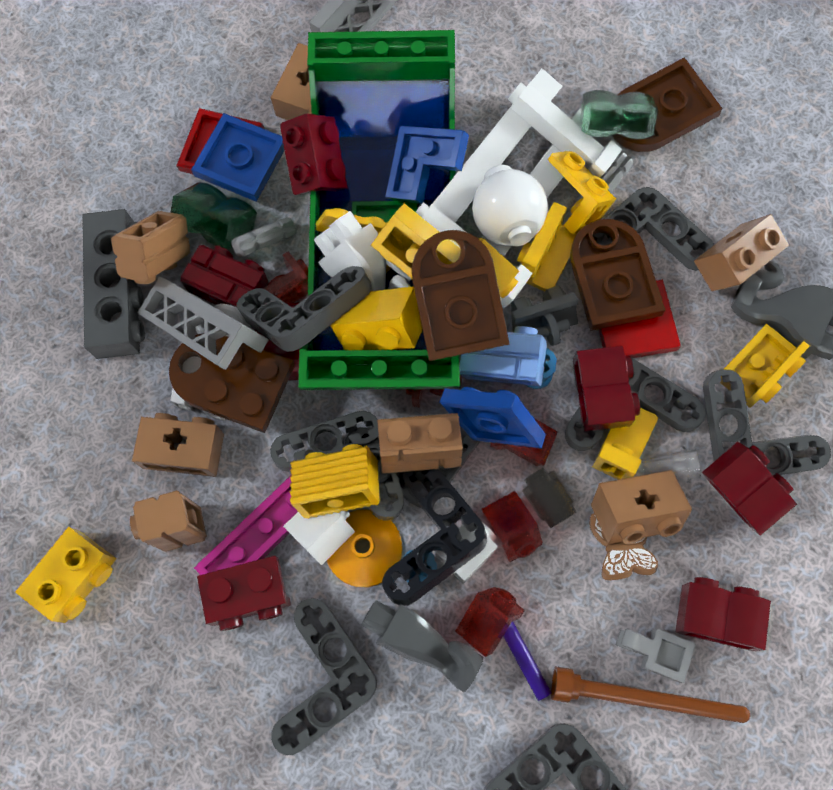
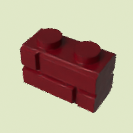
[180,244,270,307]

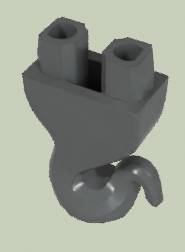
[731,261,833,360]
[361,600,484,692]

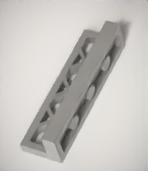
[309,0,398,32]
[137,276,269,370]

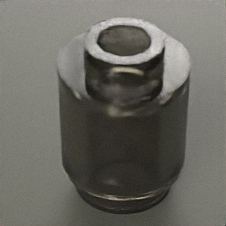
[522,468,577,529]

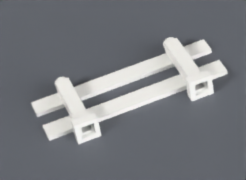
[385,69,622,308]

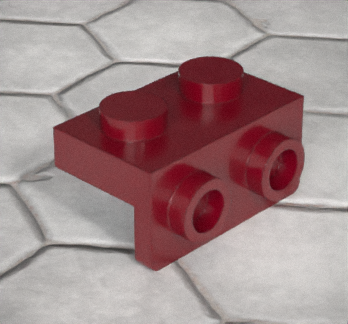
[280,113,348,195]
[197,555,291,631]

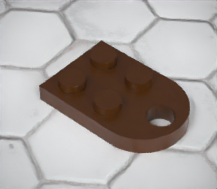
[608,57,723,152]
[570,219,665,331]
[412,230,509,361]
[169,333,295,433]

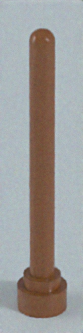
[551,666,750,723]

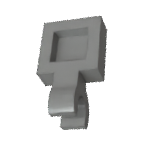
[615,628,696,683]

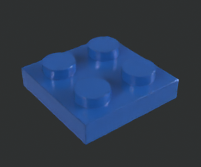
[191,113,285,202]
[440,387,546,448]

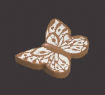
[589,513,658,580]

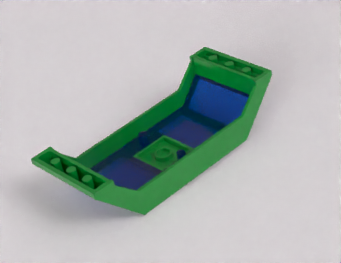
[298,30,460,390]

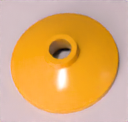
[327,510,402,587]

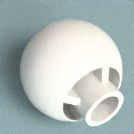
[472,165,548,246]

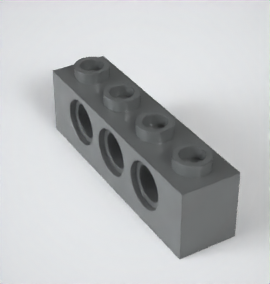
[82,209,145,359]

